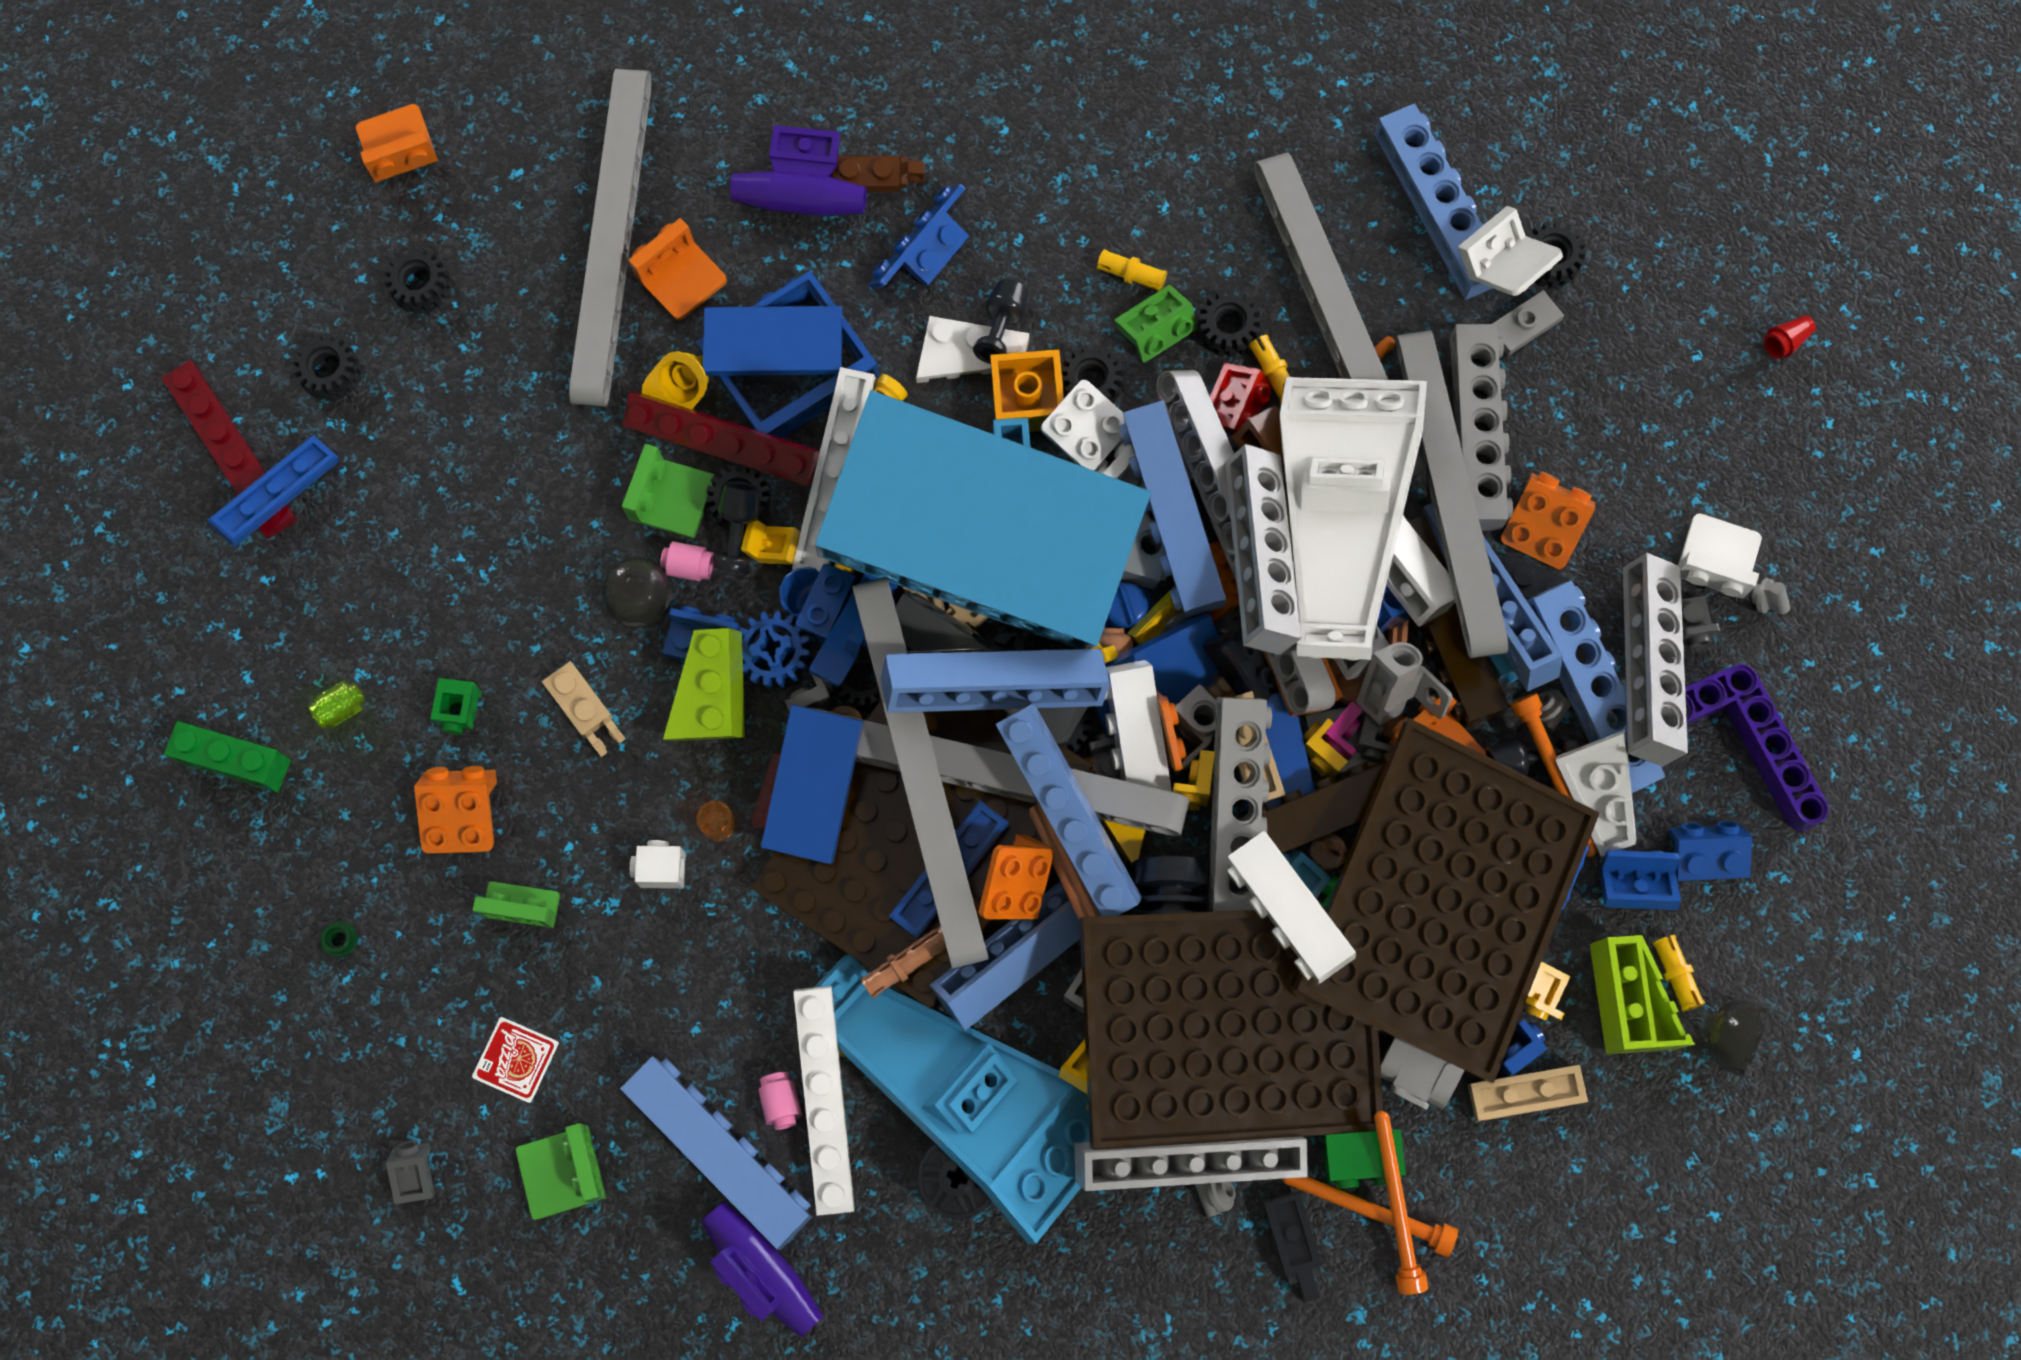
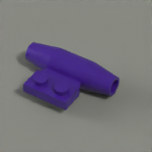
[730,125,867,217]
[701,1201,824,1337]

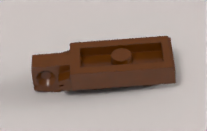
[833,156,925,192]

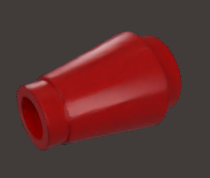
[1763,315,1816,359]

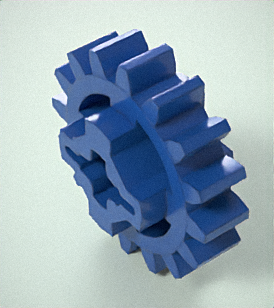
[739,611,812,689]

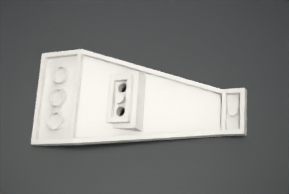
[1280,377,1427,660]

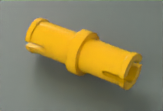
[1097,249,1167,291]
[1249,335,1290,404]
[1652,934,1705,1012]

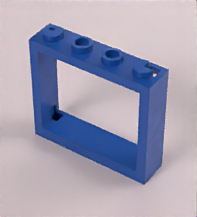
[696,270,879,439]

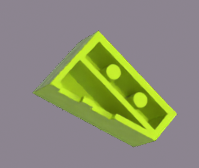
[663,628,745,741]
[1590,935,1695,1055]

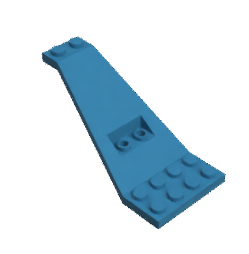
[813,954,1090,1244]

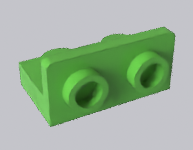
[1115,284,1198,363]
[472,882,560,928]

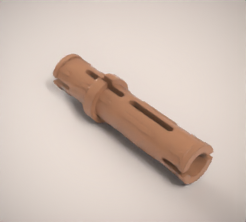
[860,925,947,999]

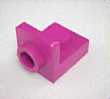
[1322,701,1363,762]

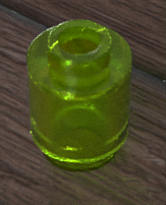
[308,680,365,729]

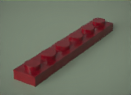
[162,359,298,539]
[623,391,820,486]

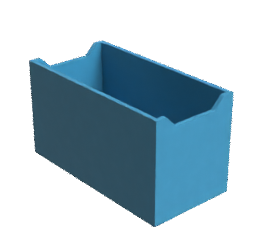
[815,390,1152,649]

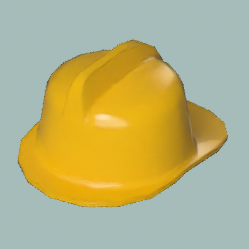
[642,351,709,409]

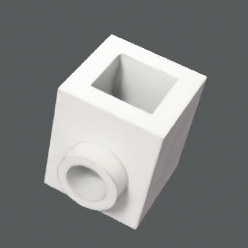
[630,840,686,889]

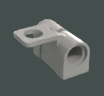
[1356,642,1453,725]
[1173,684,1216,778]
[1380,1038,1464,1110]

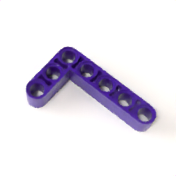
[1685,664,1829,831]

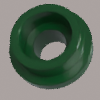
[320,921,358,958]

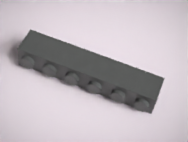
[895,593,1087,744]

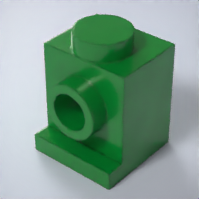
[430,678,482,735]

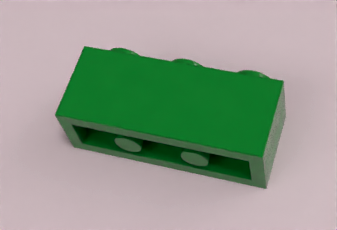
[164,721,291,793]

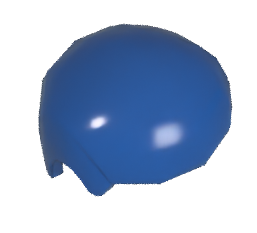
[779,567,819,620]

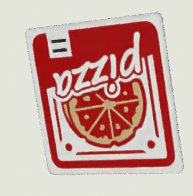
[472,1017,559,1103]

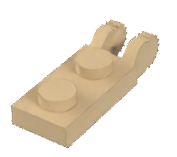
[542,661,625,757]

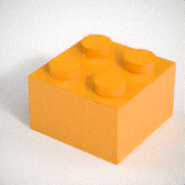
[990,349,1064,432]

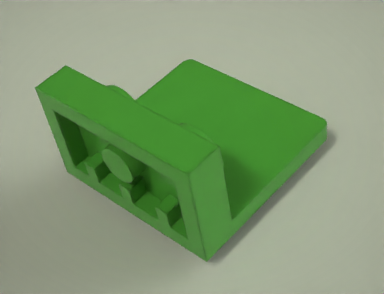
[622,444,714,539]
[516,1123,606,1220]

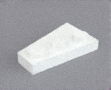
[916,316,1029,383]
[1555,730,1637,857]

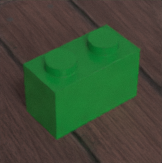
[1321,1129,1406,1189]

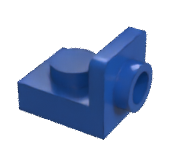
[1499,1019,1548,1078]

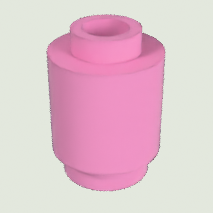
[660,542,714,582]
[758,1072,802,1130]

